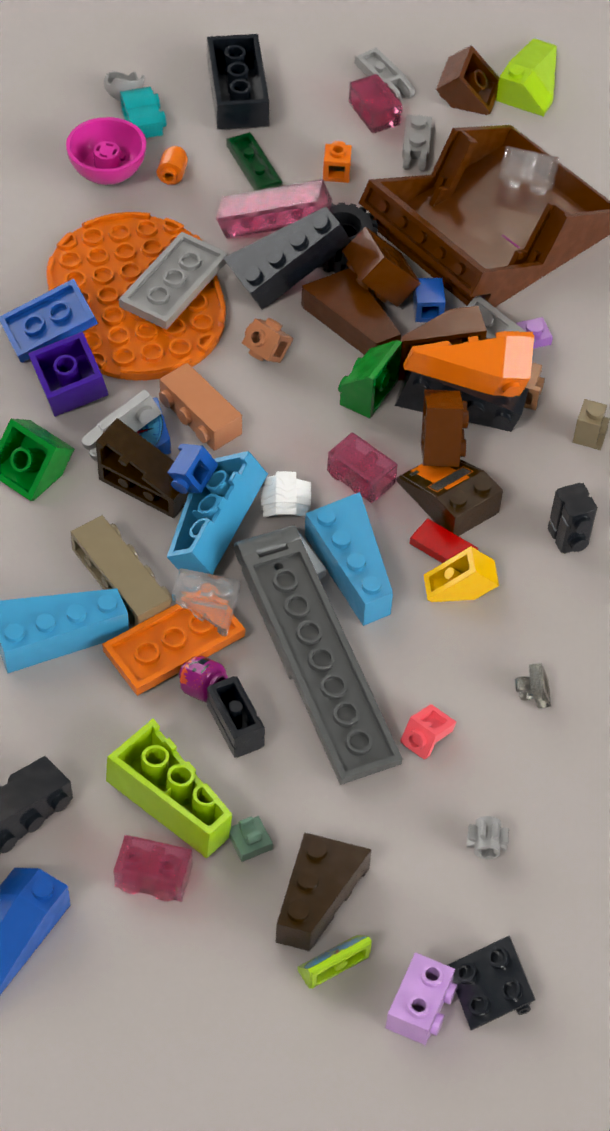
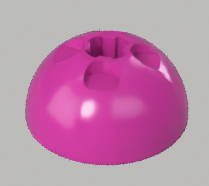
[66,117,146,185]

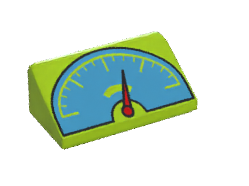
[297,935,372,989]

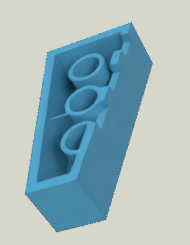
[167,451,268,580]

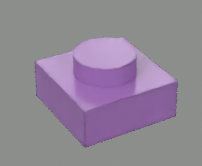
[516,317,553,349]

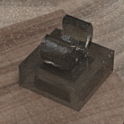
[515,663,551,709]

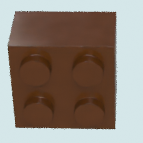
[342,227,421,307]
[420,389,469,467]

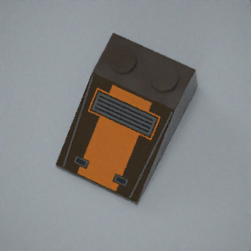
[396,459,503,536]

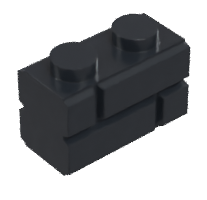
[548,482,598,554]
[207,676,265,758]

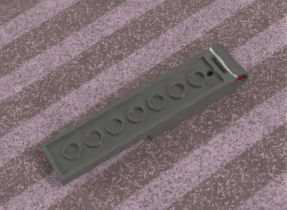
[234,525,403,785]

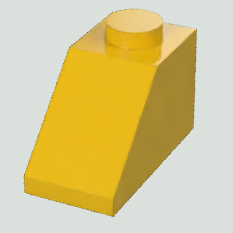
[424,546,499,602]

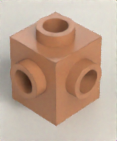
[242,318,294,363]

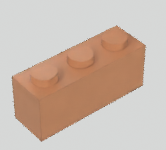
[159,363,242,451]

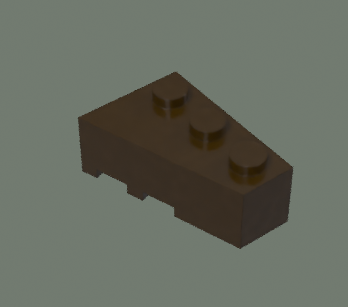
[96,418,189,518]

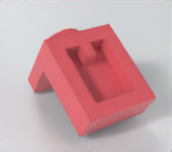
[400,704,457,759]

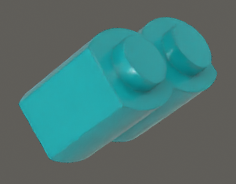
[120,87,167,138]

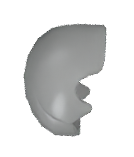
[104,71,145,100]

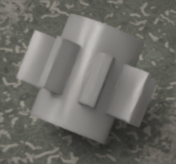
[467,816,509,859]

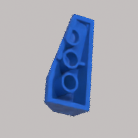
[0,867,71,995]

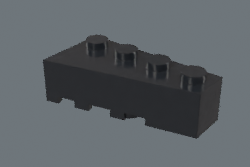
[395,371,529,432]

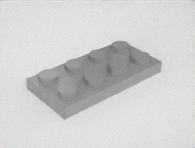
[119,232,228,330]

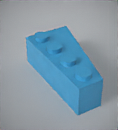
[305,492,393,626]
[0,588,129,673]

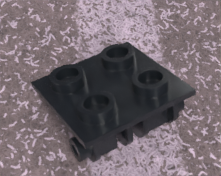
[447,936,536,1030]

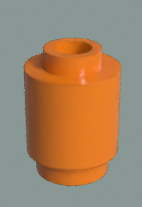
[156,146,188,185]

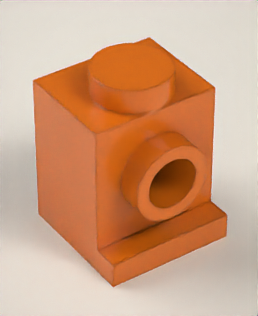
[323,141,352,183]

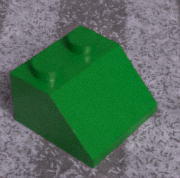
[338,340,402,419]
[0,419,75,501]

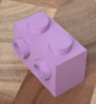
[386,952,458,1045]

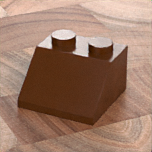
[436,45,499,115]

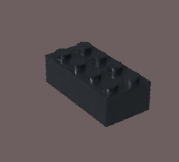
[207,34,269,129]

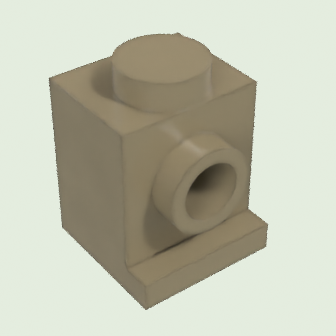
[572,399,610,450]

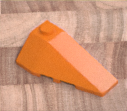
[403,331,534,397]

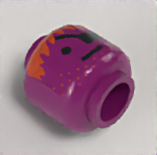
[179,655,228,703]

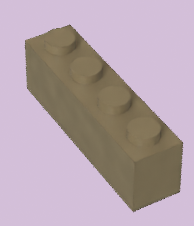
[70,515,172,627]

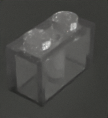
[499,146,560,195]

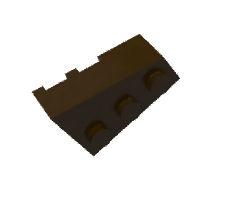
[276,832,372,951]

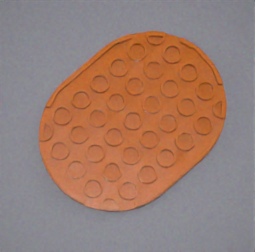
[46,212,226,381]

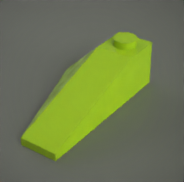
[496,38,557,117]

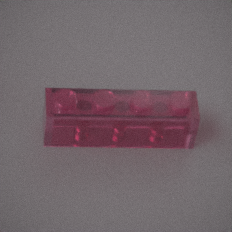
[216,179,332,239]

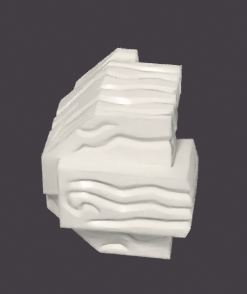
[261,471,311,518]

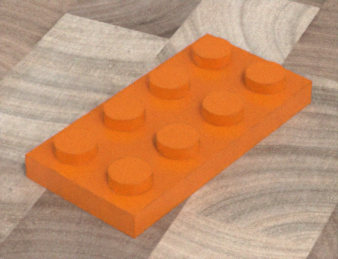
[102,586,245,696]

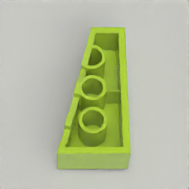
[106,718,232,858]

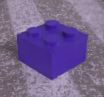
[28,331,109,417]

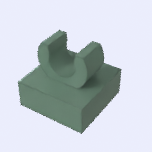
[229,816,273,862]

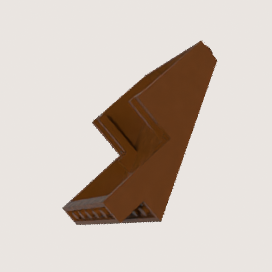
[359,125,610,307]

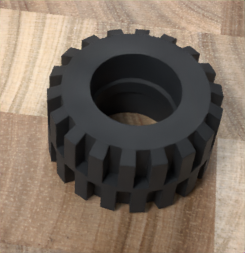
[318,203,378,274]

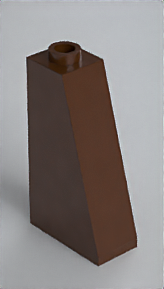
[301,268,401,355]

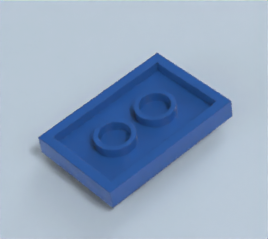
[0,278,98,363]

